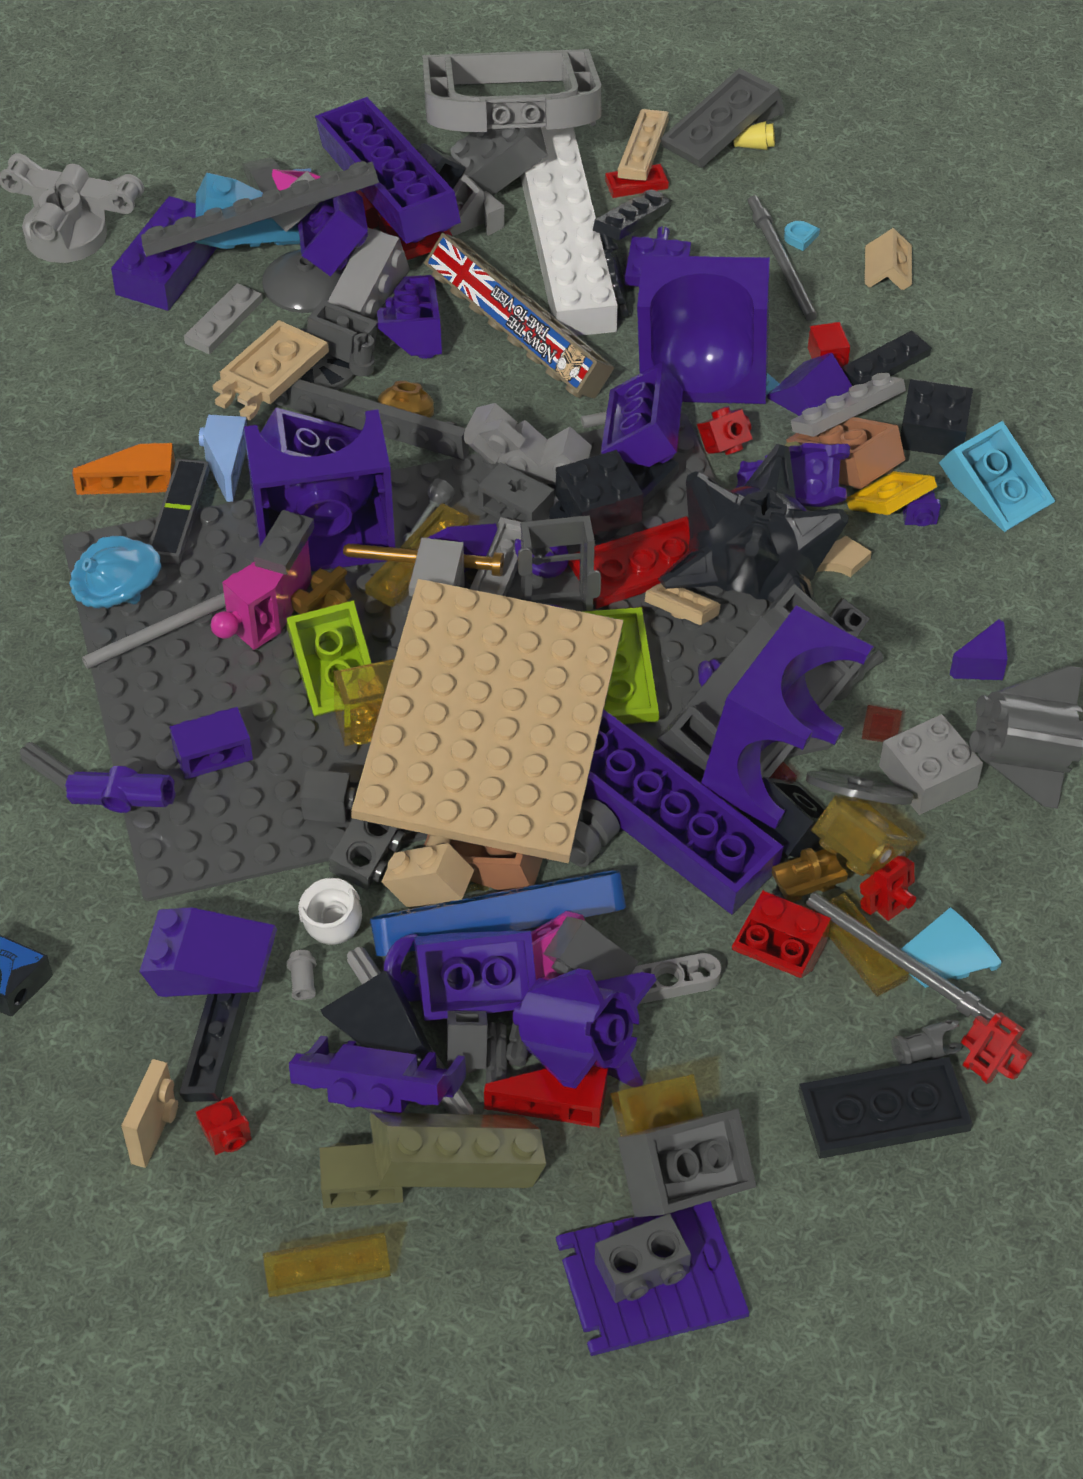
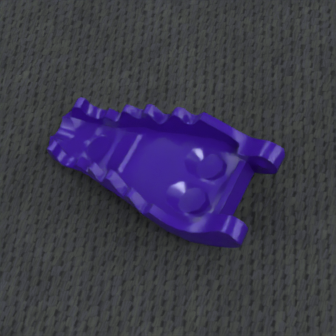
[736,443,850,507]

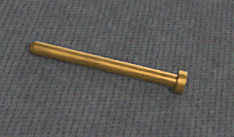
[343,544,504,576]

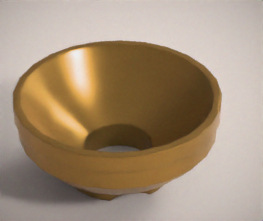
[378,381,434,418]

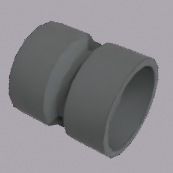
[569,799,620,867]

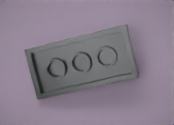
[660,68,785,168]

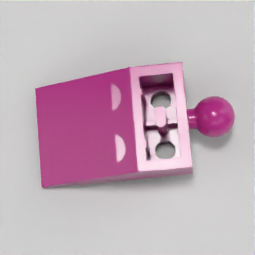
[211,540,312,650]

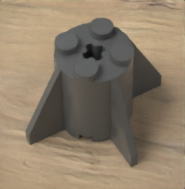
[969,666,1083,809]

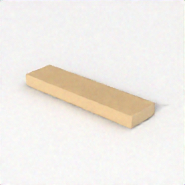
[618,109,669,181]

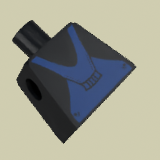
[0,935,53,1017]

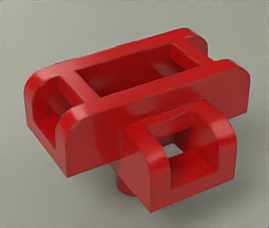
[860,856,916,921]
[961,1012,1033,1084]

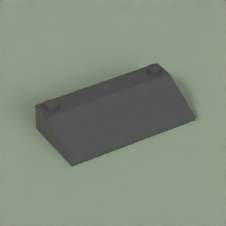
[657,584,862,778]

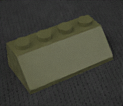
[370,1112,546,1188]

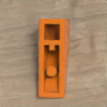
[72,443,175,495]

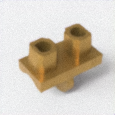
[291,566,352,614]
[771,847,848,902]

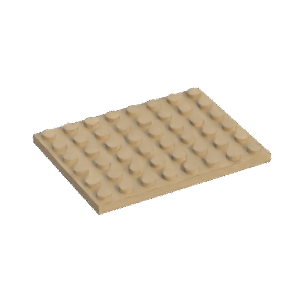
[351,579,623,864]

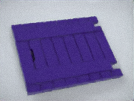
[555,1201,749,1356]

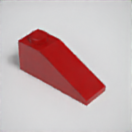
[484,1066,608,1128]

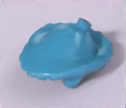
[69,536,162,609]

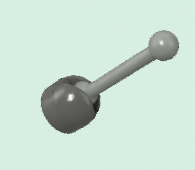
[403,479,455,546]

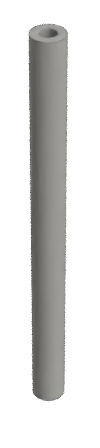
[82,593,226,669]

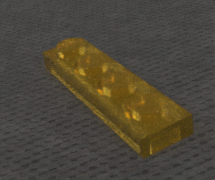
[365,503,469,607]

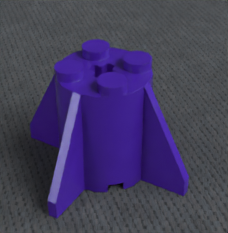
[513,968,657,1089]

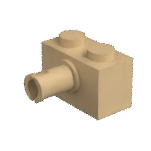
[381,835,474,908]

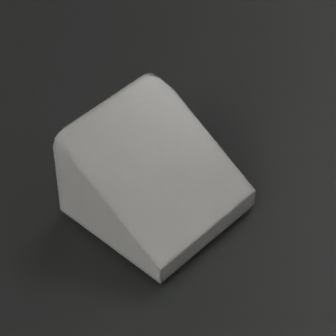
[484,191,504,236]

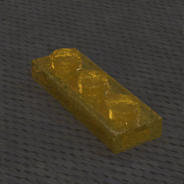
[814,893,909,997]
[263,1232,391,1297]

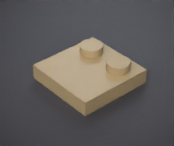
[121,1059,178,1168]

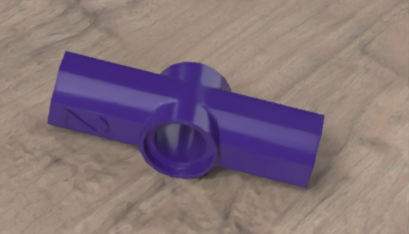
[65,766,176,813]

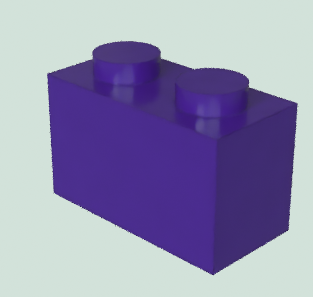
[169,707,253,780]

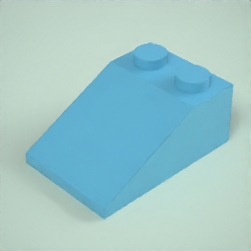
[939,421,1055,532]

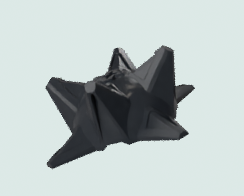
[658,444,849,603]

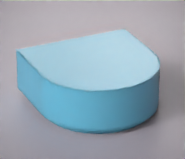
[784,221,820,251]

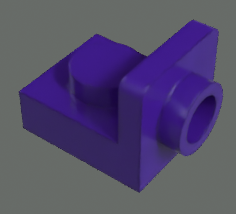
[902,489,941,526]

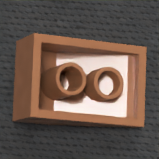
[786,417,905,489]
[424,834,543,891]

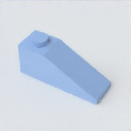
[199,415,247,502]

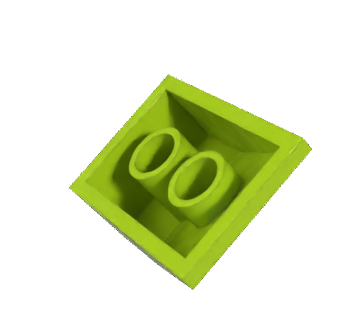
[287,600,381,717]

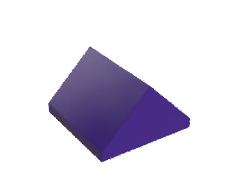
[767,353,852,416]

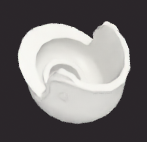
[299,878,362,945]

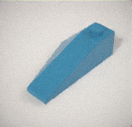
[195,173,300,249]

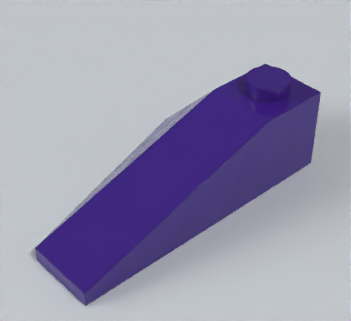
[377,275,442,358]

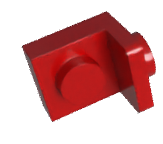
[196,1096,251,1155]

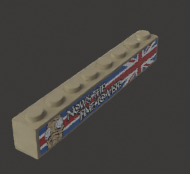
[424,233,615,398]

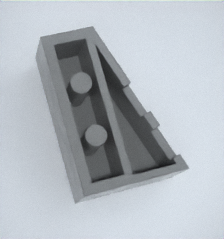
[327,228,410,319]

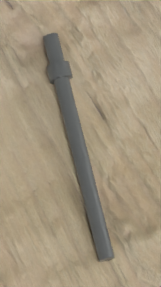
[748,195,817,321]
[806,892,1001,1026]

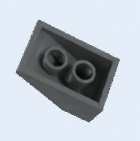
[617,1108,756,1217]

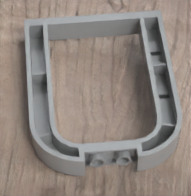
[422,49,602,132]

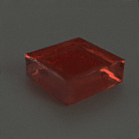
[861,705,902,742]

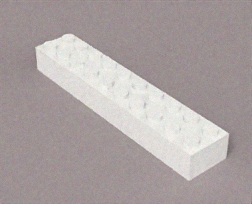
[520,127,617,336]

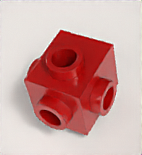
[697,406,752,455]

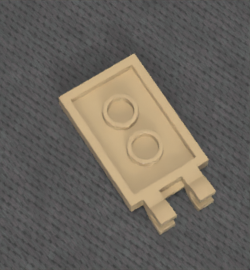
[212,320,329,420]

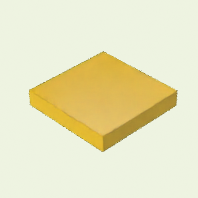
[846,471,937,515]

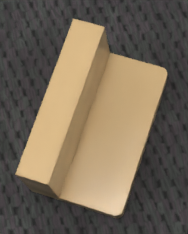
[865,228,912,290]

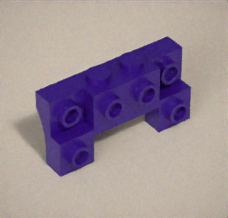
[289,1036,466,1113]

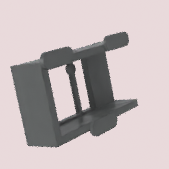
[518,515,601,612]

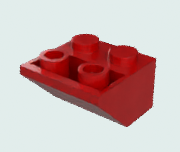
[732,890,831,978]

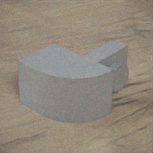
[464,403,525,464]

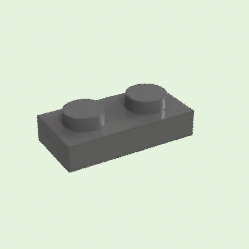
[254,510,315,575]

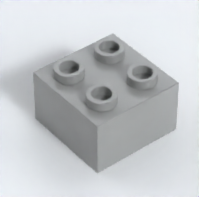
[879,714,983,815]

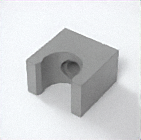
[409,538,465,596]

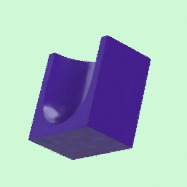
[637,255,770,404]
[244,409,395,571]

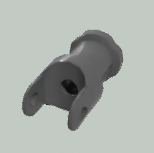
[891,1020,963,1066]

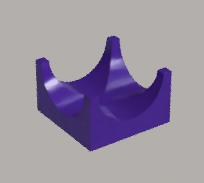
[701,605,873,829]

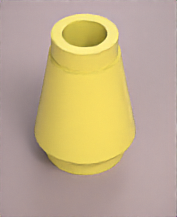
[733,121,775,150]

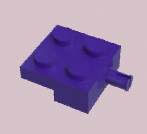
[625,226,691,286]

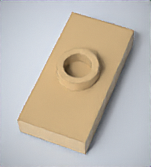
[644,583,721,625]

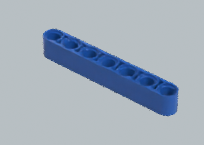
[370,870,626,956]

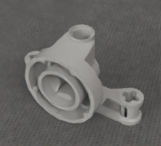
[0,153,144,263]

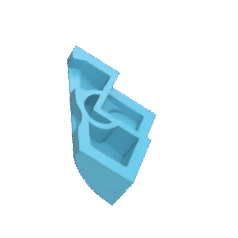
[901,907,1002,988]

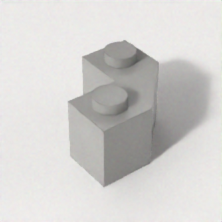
[497,420,592,485]

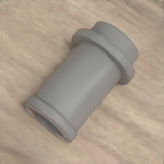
[287,950,317,1000]

